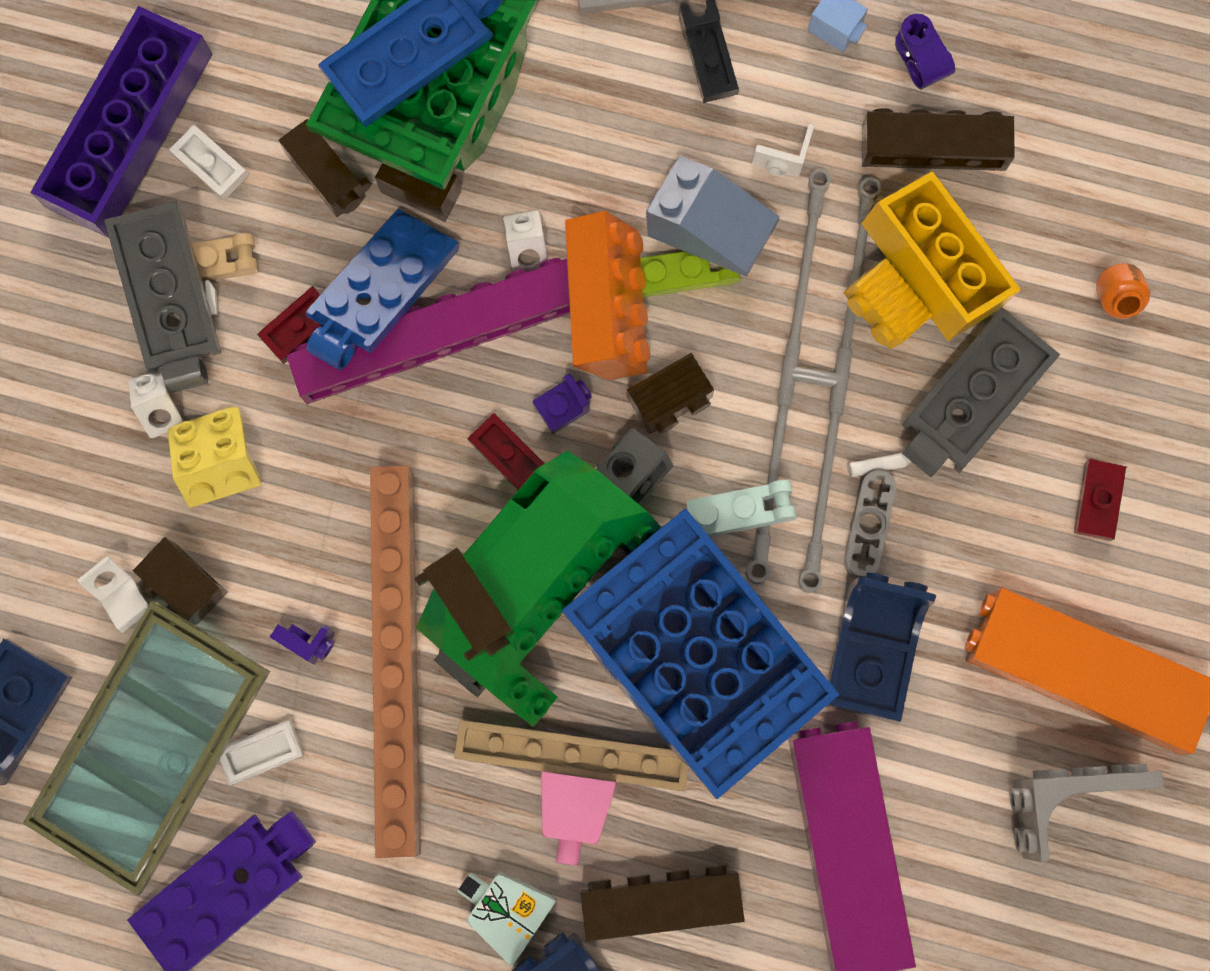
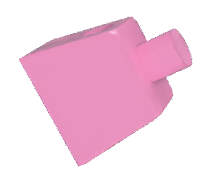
[541,772,616,866]

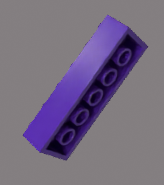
[30,6,213,238]

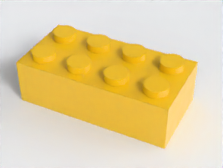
[861,171,1021,341]

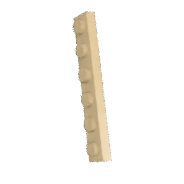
[454,720,689,792]

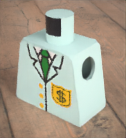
[457,872,557,967]

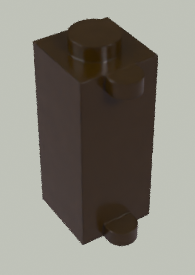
[278,119,372,217]
[414,548,514,662]

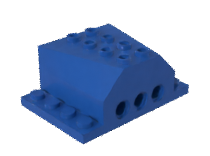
[561,508,840,799]

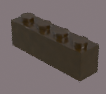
[862,108,1015,171]
[580,865,745,942]

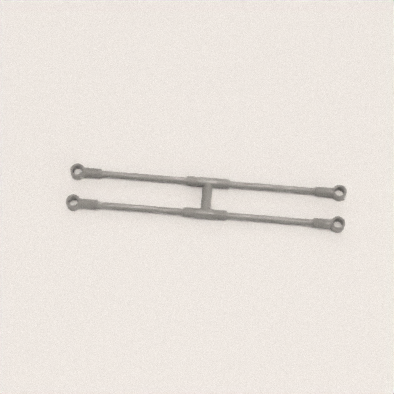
[746,169,882,593]

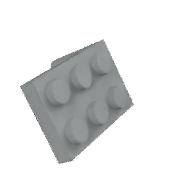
[1010,763,1164,862]

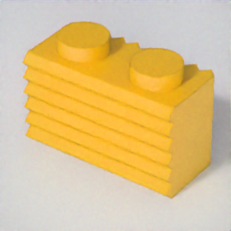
[843,258,932,349]

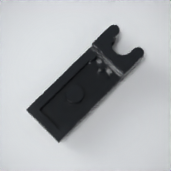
[678,0,739,103]

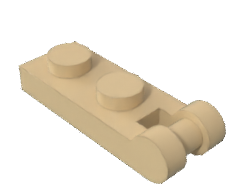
[191,233,258,282]

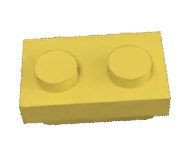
[168,407,261,508]

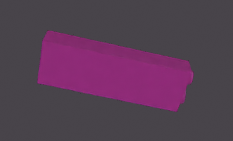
[789,721,916,971]

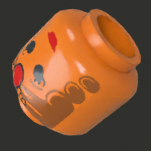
[1096,263,1151,319]

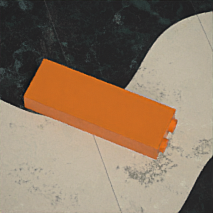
[964,588,1210,755]

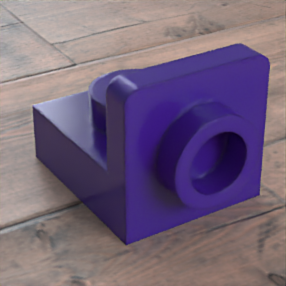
[532,373,592,435]
[270,624,335,665]

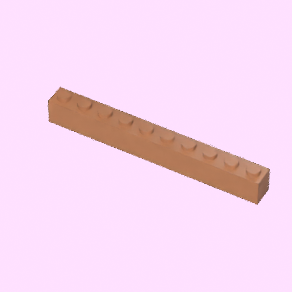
[370,466,421,858]

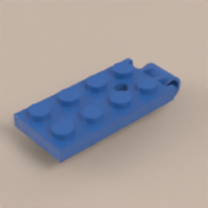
[318,0,503,128]
[306,209,459,371]

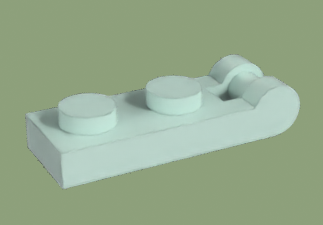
[686,480,797,537]

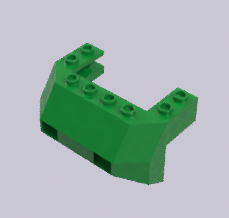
[416,450,662,727]

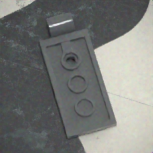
[104,201,222,393]
[902,308,1060,478]

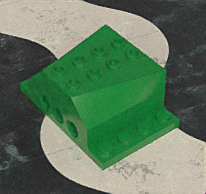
[306,0,540,190]

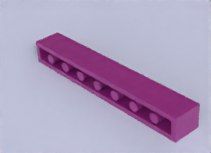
[286,258,570,405]

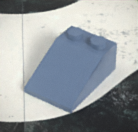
[646,156,779,277]

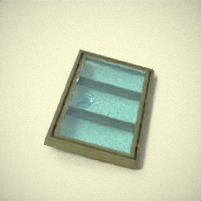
[23,601,271,896]

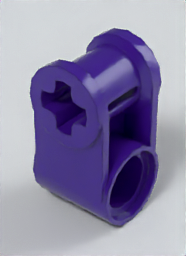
[895,13,956,90]

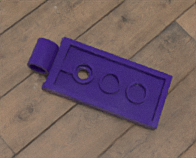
[127,811,316,971]

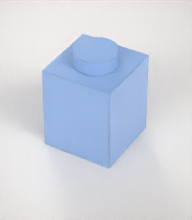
[808,0,868,53]

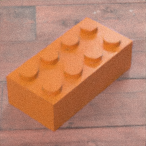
[565,211,650,381]

